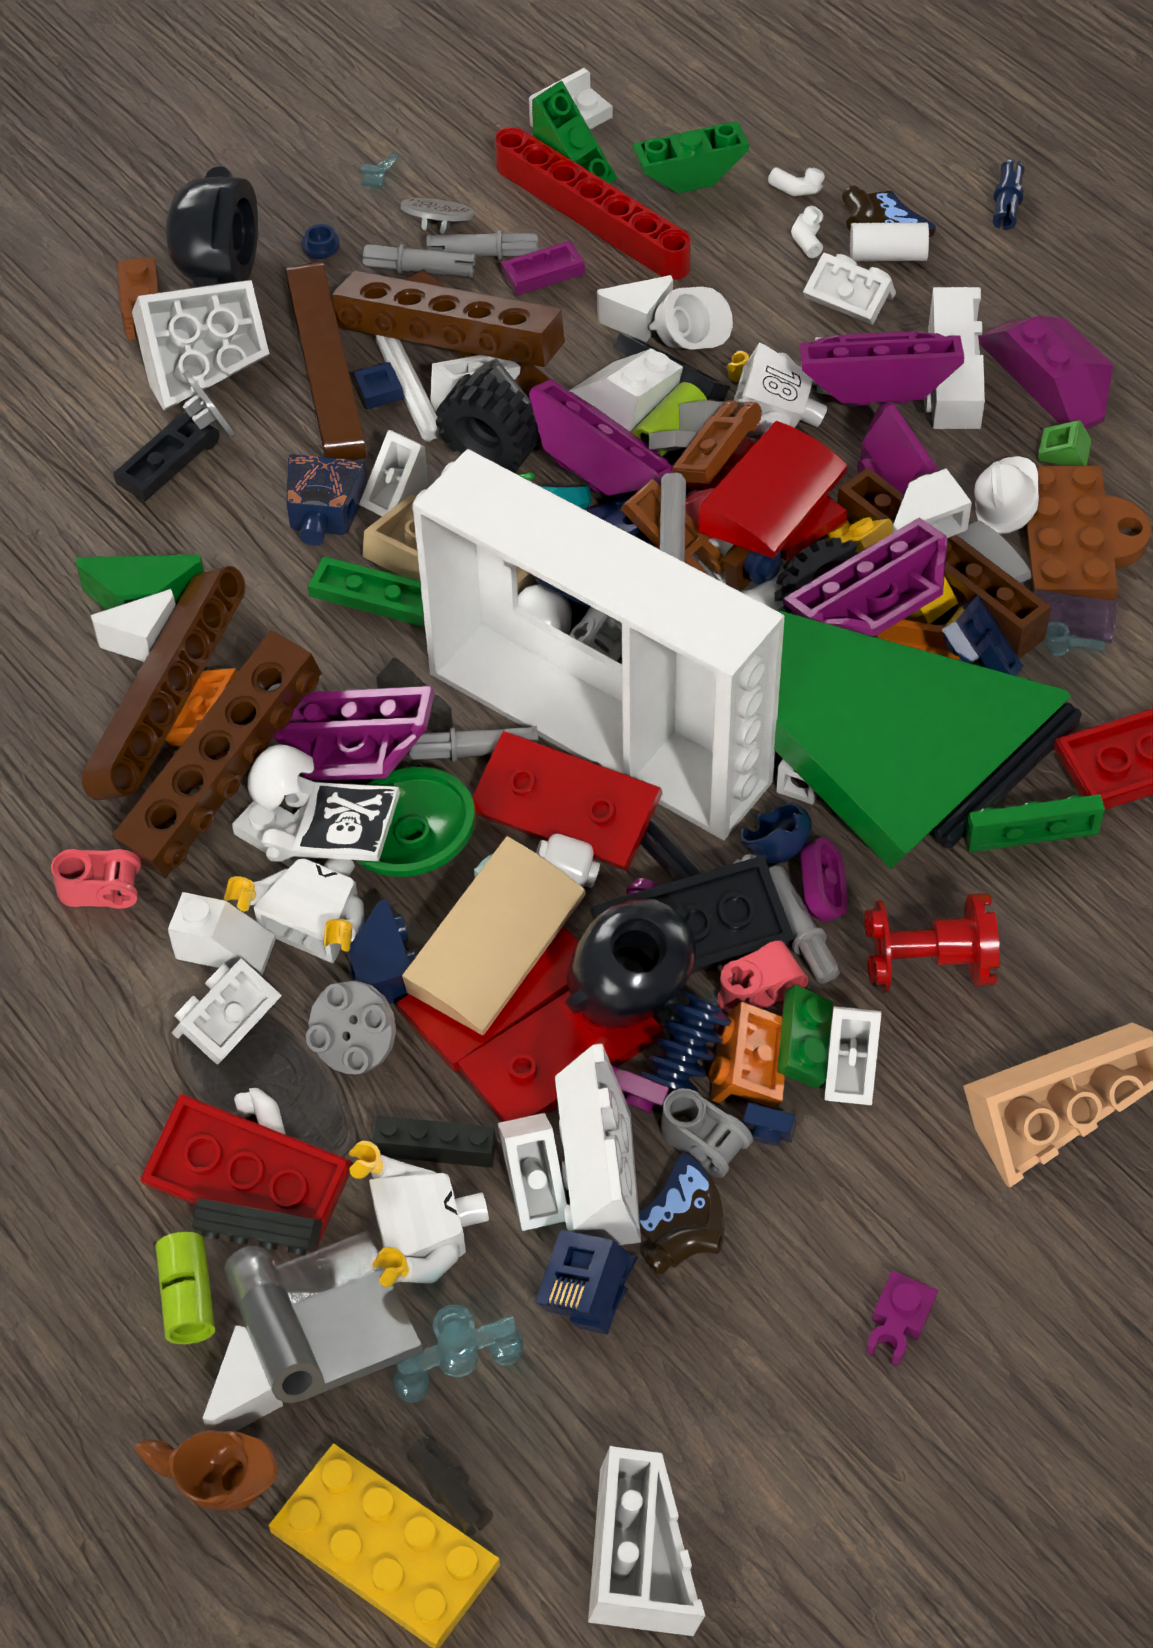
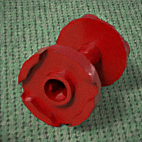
[864,893,1000,993]

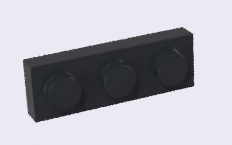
[614,333,730,401]

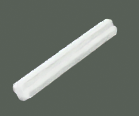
[375,335,442,442]

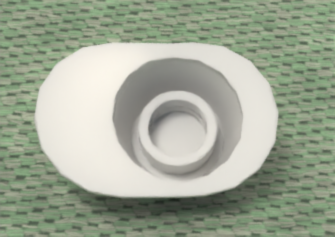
[649,287,733,350]
[974,456,1039,534]

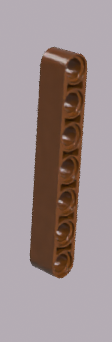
[285,261,366,460]
[82,566,245,801]

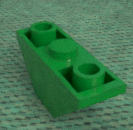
[532,80,617,184]
[633,121,749,194]
[76,554,204,610]

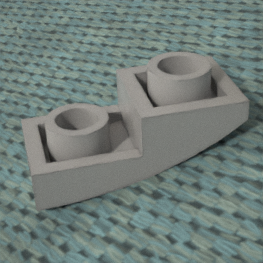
[957,520,1031,583]

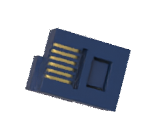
[535,1230,638,1335]

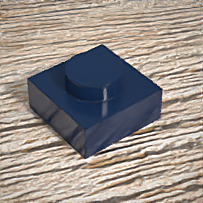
[353,362,404,409]
[743,1103,796,1146]

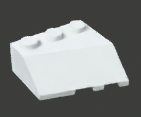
[132,280,269,410]
[555,1044,641,1245]

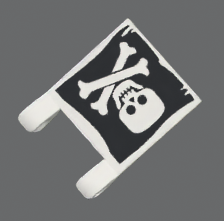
[261,776,400,861]

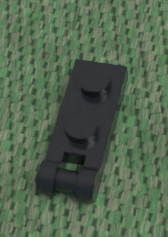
[113,412,220,502]

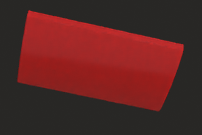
[698,420,847,559]

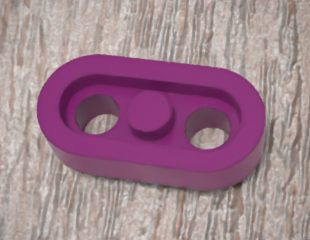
[800,837,848,923]

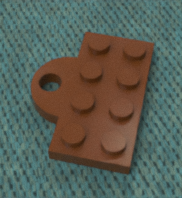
[1024,466,1151,600]

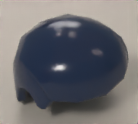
[741,802,812,864]

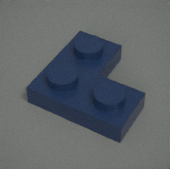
[942,595,1024,676]

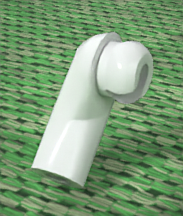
[768,167,825,197]
[234,1088,286,1135]

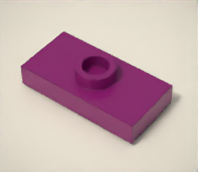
[501,241,586,296]

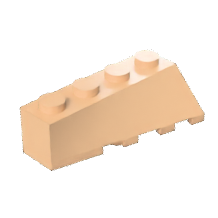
[963,1022,1153,1187]

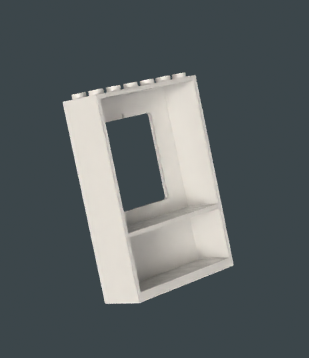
[412,449,784,842]

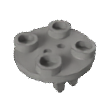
[306,980,396,1075]

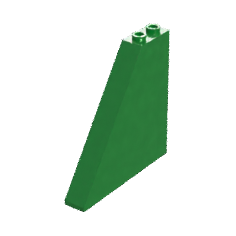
[774,610,1071,869]

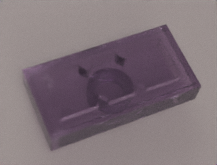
[1034,589,1118,643]

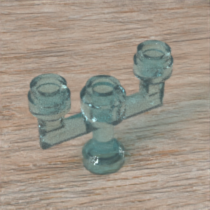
[393,1305,524,1403]

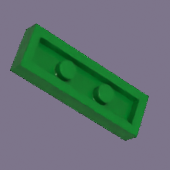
[308,556,425,627]
[965,794,1105,853]

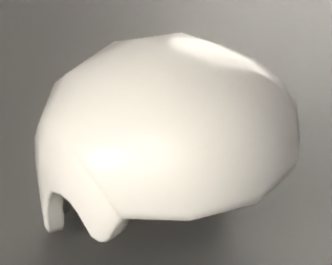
[518,584,573,634]
[248,744,314,810]

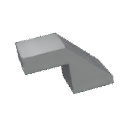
[649,400,726,452]

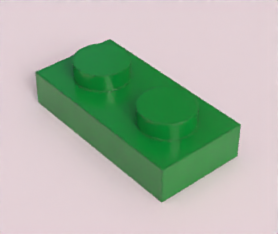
[777,985,833,1089]

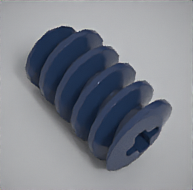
[640,989,732,1092]

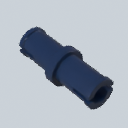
[992,159,1025,230]

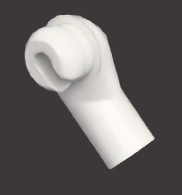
[791,206,823,258]

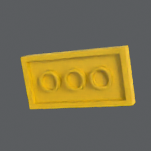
[269,1443,500,1648]

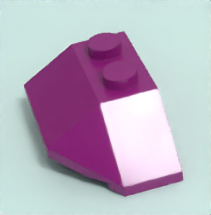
[978,316,1113,430]
[800,331,964,405]
[529,379,673,496]
[857,402,939,495]
[784,517,947,636]
[273,686,435,781]

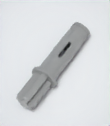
[426,230,539,260]
[363,244,476,278]
[409,726,538,762]
[769,866,840,984]

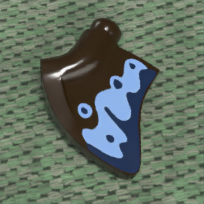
[842,185,936,237]
[639,1152,725,1274]

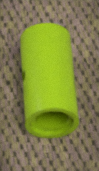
[631,382,707,456]
[155,1232,215,1344]

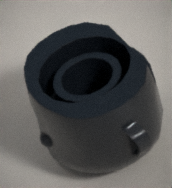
[166,166,258,288]
[565,899,696,1028]

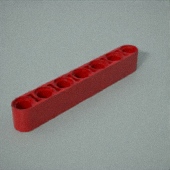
[495,127,691,280]

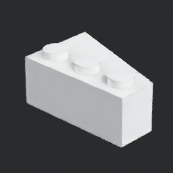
[924,287,985,429]
[588,1446,705,1636]

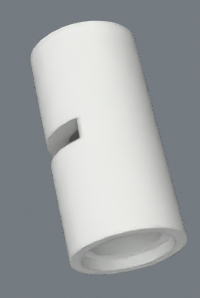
[850,222,929,262]

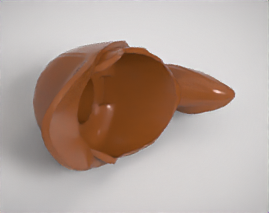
[134,1430,278,1511]

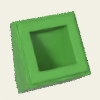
[1038,420,1091,466]

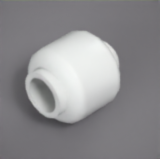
[536,834,600,888]

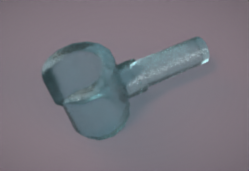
[360,152,399,188]
[1046,622,1106,656]

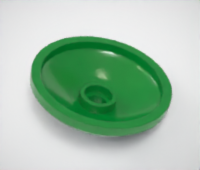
[356,767,476,877]

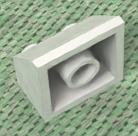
[569,348,683,432]

